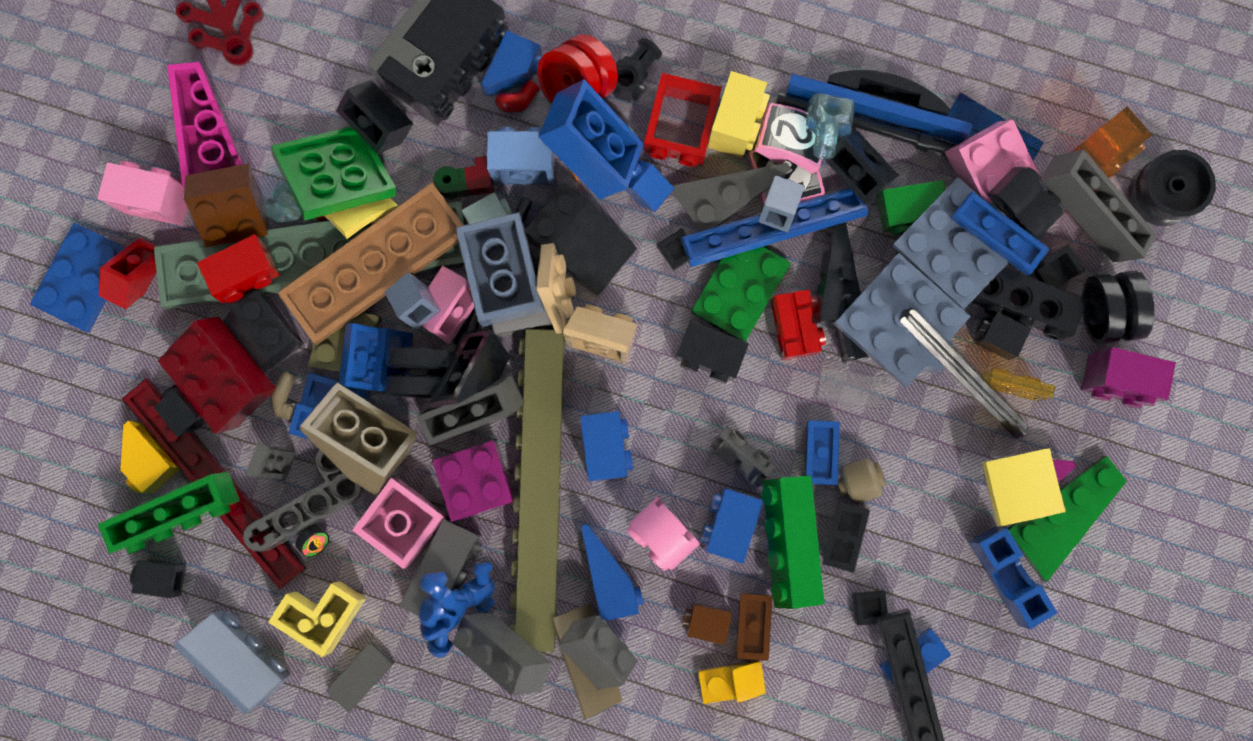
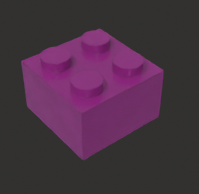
[1081,347,1176,409]
[432,440,514,522]

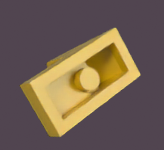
[698,660,766,704]

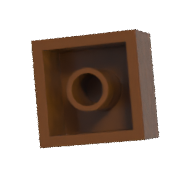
[184,163,268,248]

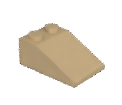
[563,304,638,364]

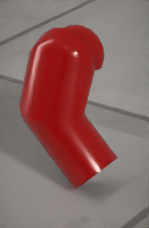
[495,80,540,113]

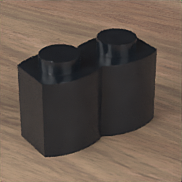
[987,167,1064,240]

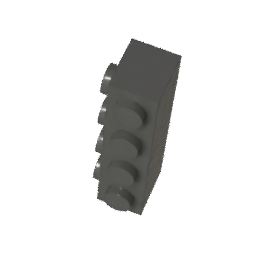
[1041,149,1157,263]

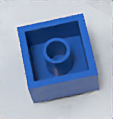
[580,411,633,482]
[699,489,763,564]

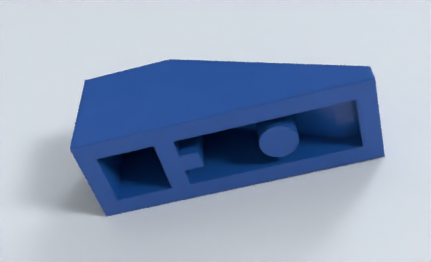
[581,524,644,621]

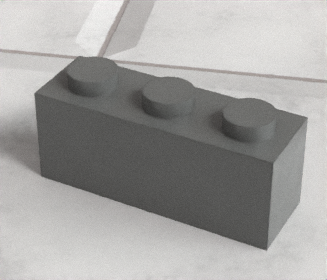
[416,375,524,445]
[399,518,482,616]
[453,613,552,696]

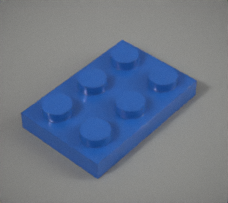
[29,222,126,333]

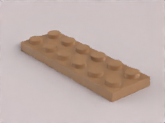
[278,183,464,345]

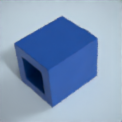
[625,160,675,212]

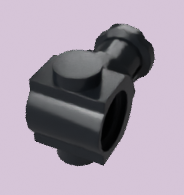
[612,37,662,103]

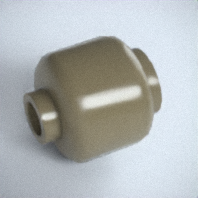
[838,458,887,504]

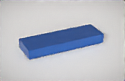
[950,191,1050,276]

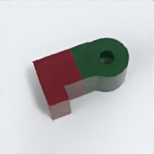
[433,156,495,198]

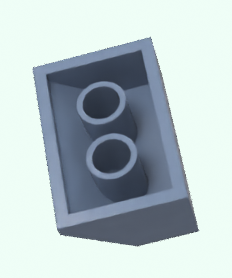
[173,610,291,715]

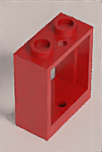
[644,73,722,167]

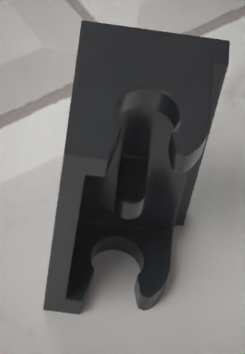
[822,502,870,573]

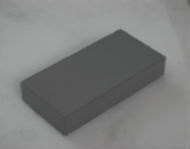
[326,641,395,713]

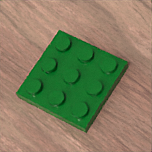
[271,127,396,220]

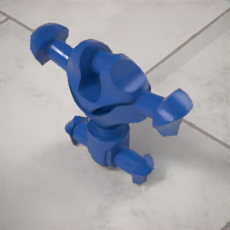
[419,562,495,658]

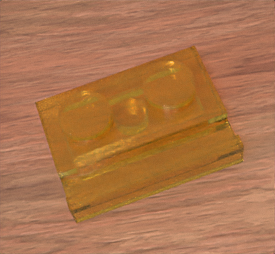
[980,368,1056,402]

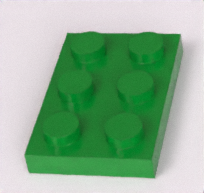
[691,247,791,342]

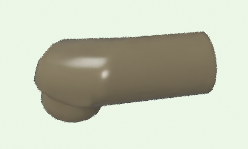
[271,372,296,420]

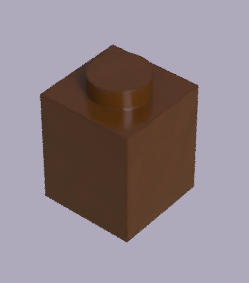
[682,602,732,645]

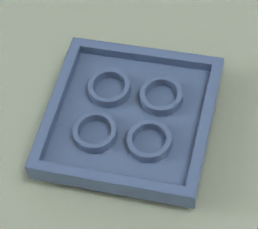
[891,177,1009,310]
[834,253,971,388]

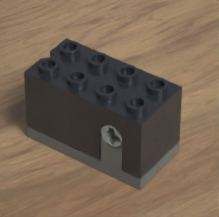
[367,0,509,126]

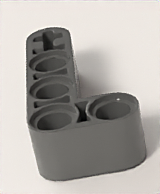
[243,450,363,552]

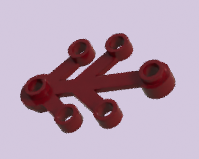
[175,0,264,66]

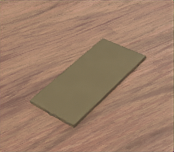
[551,603,623,720]

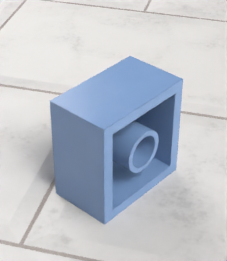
[487,127,555,185]

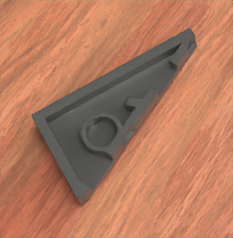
[672,163,793,231]

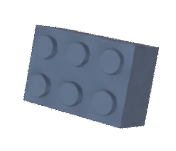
[456,212,545,327]

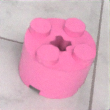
[626,497,700,571]

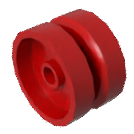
[537,34,618,104]

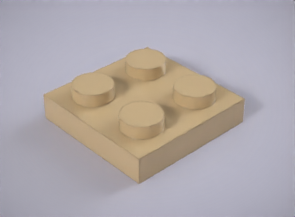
[536,243,576,334]

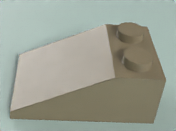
[300,383,418,496]

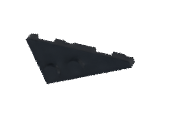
[812,222,861,324]

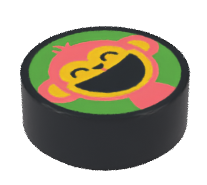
[295,525,329,558]

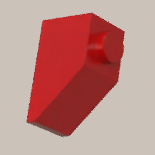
[99,237,157,309]

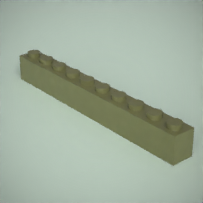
[510,329,565,652]

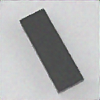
[245,443,296,480]

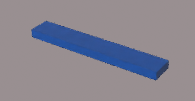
[786,74,972,143]
[680,188,869,268]

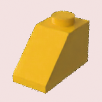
[120,421,180,494]

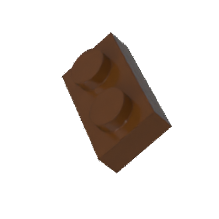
[736,593,773,661]

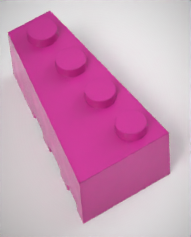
[167,62,243,189]

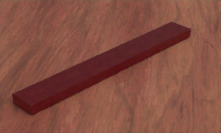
[122,378,307,590]

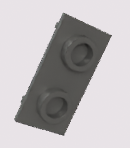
[711,426,775,487]

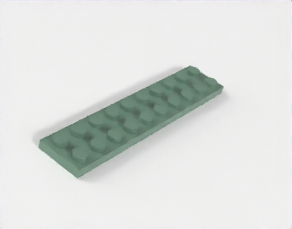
[154,201,466,309]

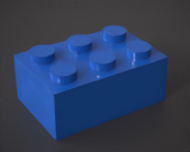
[538,80,644,199]

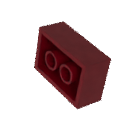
[158,316,277,434]

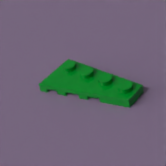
[1007,456,1127,582]

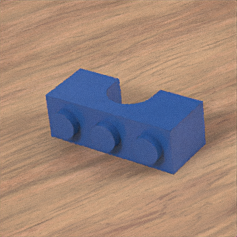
[969,526,1058,630]

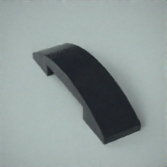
[826,70,950,116]

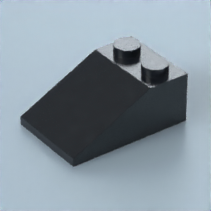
[525,183,637,296]

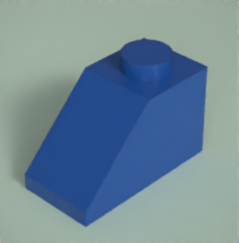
[481,30,543,97]

